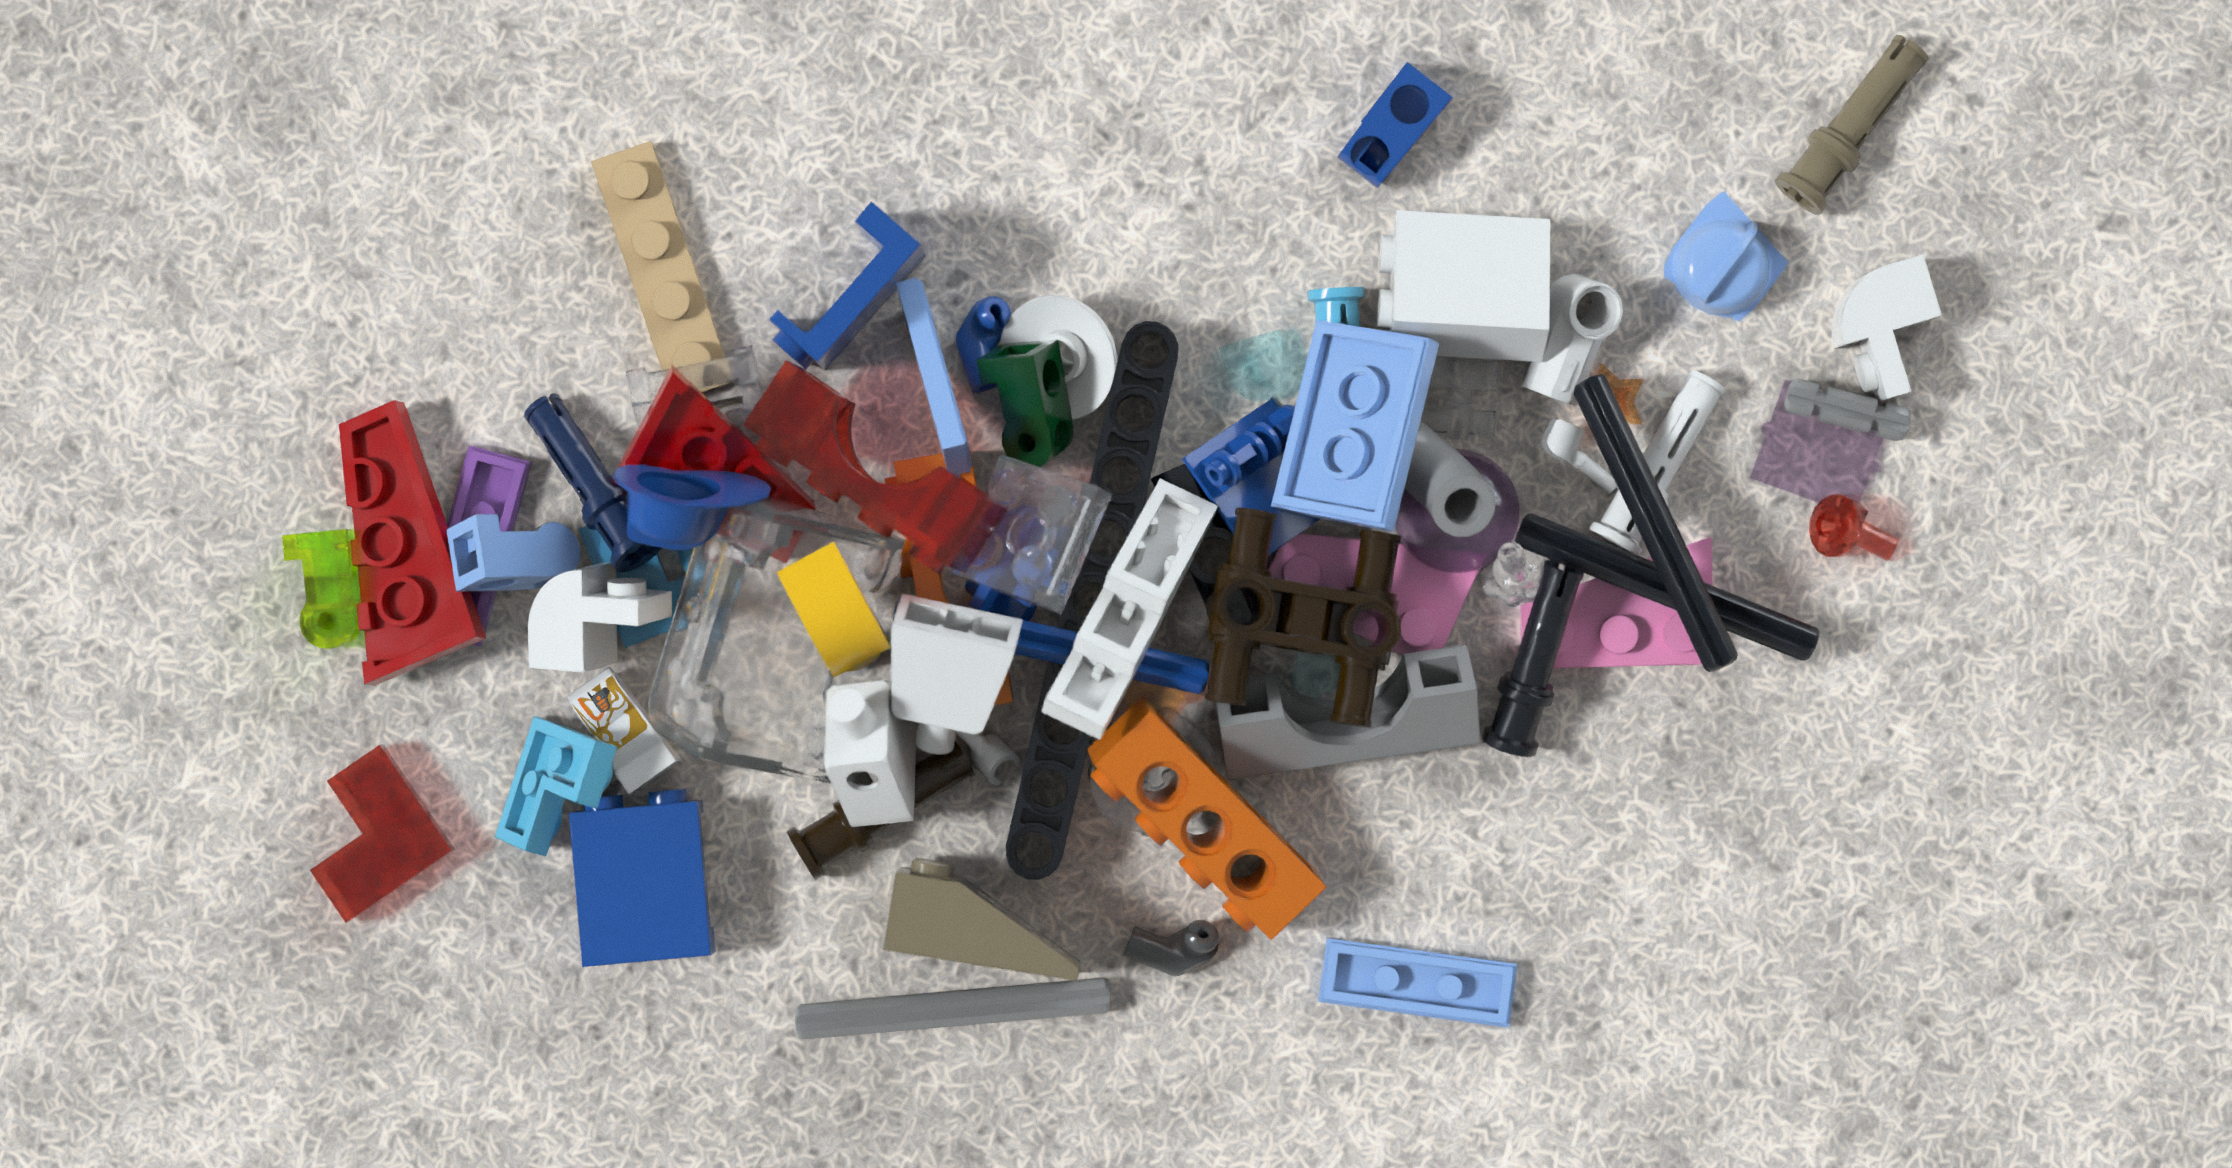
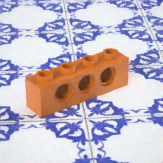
[1087,696,1327,940]

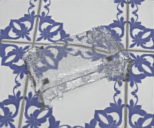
[648,497,905,783]

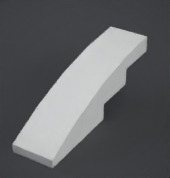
[1042,479,1218,740]

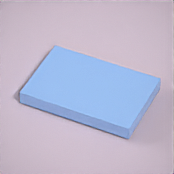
[1271,320,1439,532]

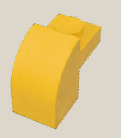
[776,542,891,678]

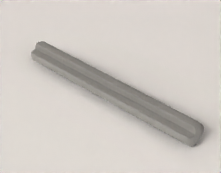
[795,978,1112,1039]

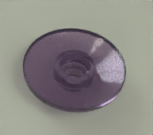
[1395,449,1520,573]

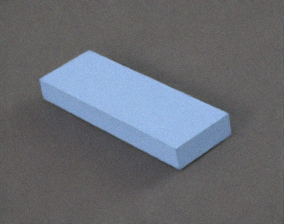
[896,277,973,477]
[1318,938,1517,1028]

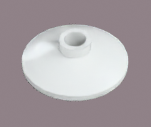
[1000,295,1118,420]

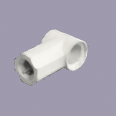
[1522,274,1623,406]

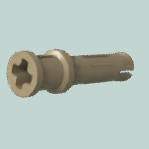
[1775,35,1929,215]

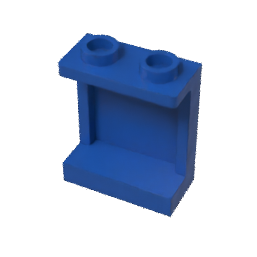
[769,202,926,370]
[569,789,716,967]

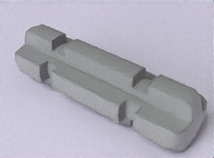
[1784,379,1911,441]

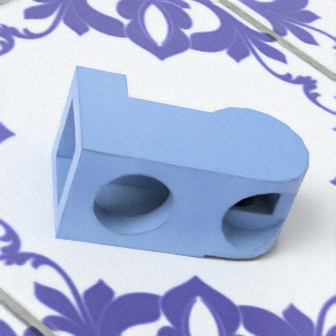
[446,514,580,592]

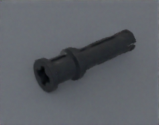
[1481,560,1584,757]

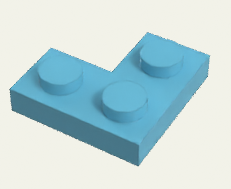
[495,716,617,856]

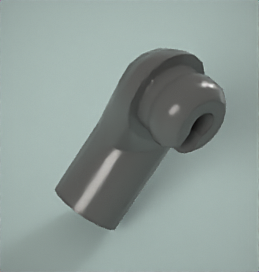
[1123,920,1219,976]

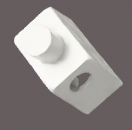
[891,594,1023,754]
[824,680,917,827]

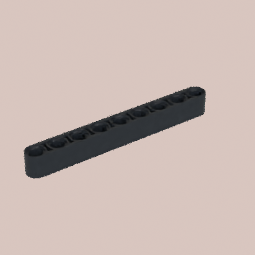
[1006,321,1179,880]

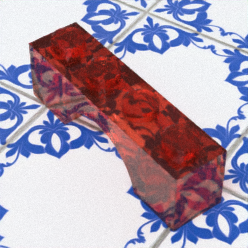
[743,360,1008,574]

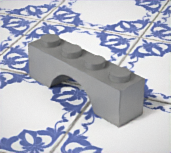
[1215,645,1481,780]

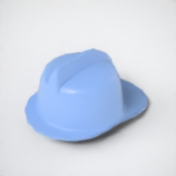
[1664,191,1788,322]

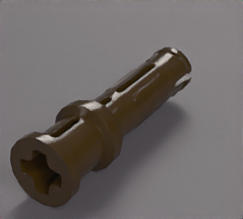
[786,741,976,881]

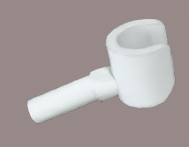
[1541,419,1616,494]
[956,731,1021,785]

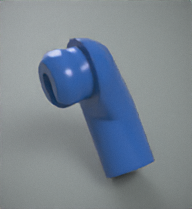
[956,296,1011,393]

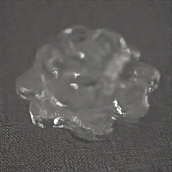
[1480,542,1550,608]

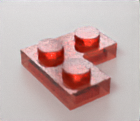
[310,744,455,923]

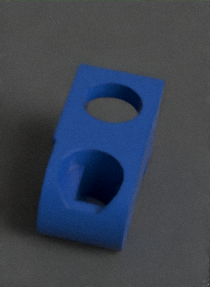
[1337,62,1453,188]

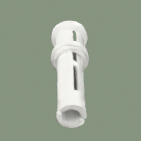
[1587,370,1726,556]

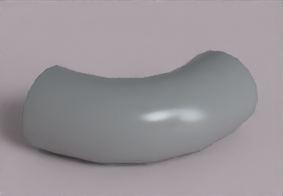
[1404,421,1496,537]

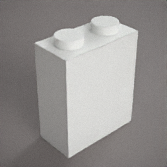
[1377,210,1550,362]

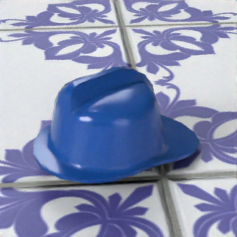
[613,465,771,550]

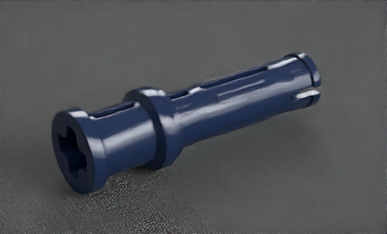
[524,393,662,572]

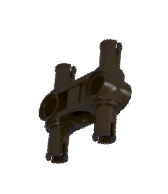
[1205,507,1401,728]

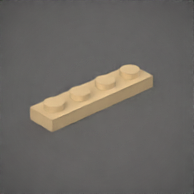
[591,141,735,394]

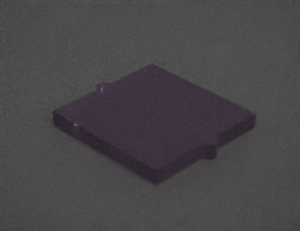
[1749,379,1883,516]

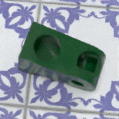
[977,339,1073,470]

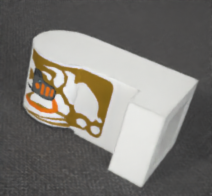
[567,667,682,794]

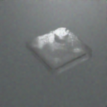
[950,454,1112,614]

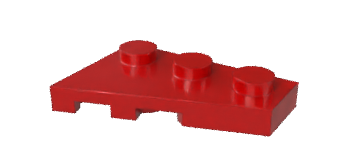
[614,365,816,563]

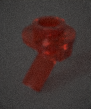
[1809,494,1899,561]

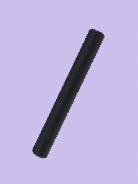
[1574,374,1738,672]
[1515,513,1820,661]

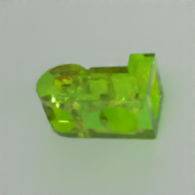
[282,529,361,649]

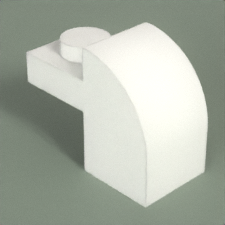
[1832,254,1942,402]
[528,562,672,673]

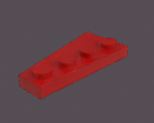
[339,400,486,686]

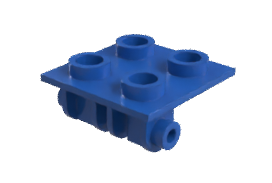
[1182,398,1321,555]

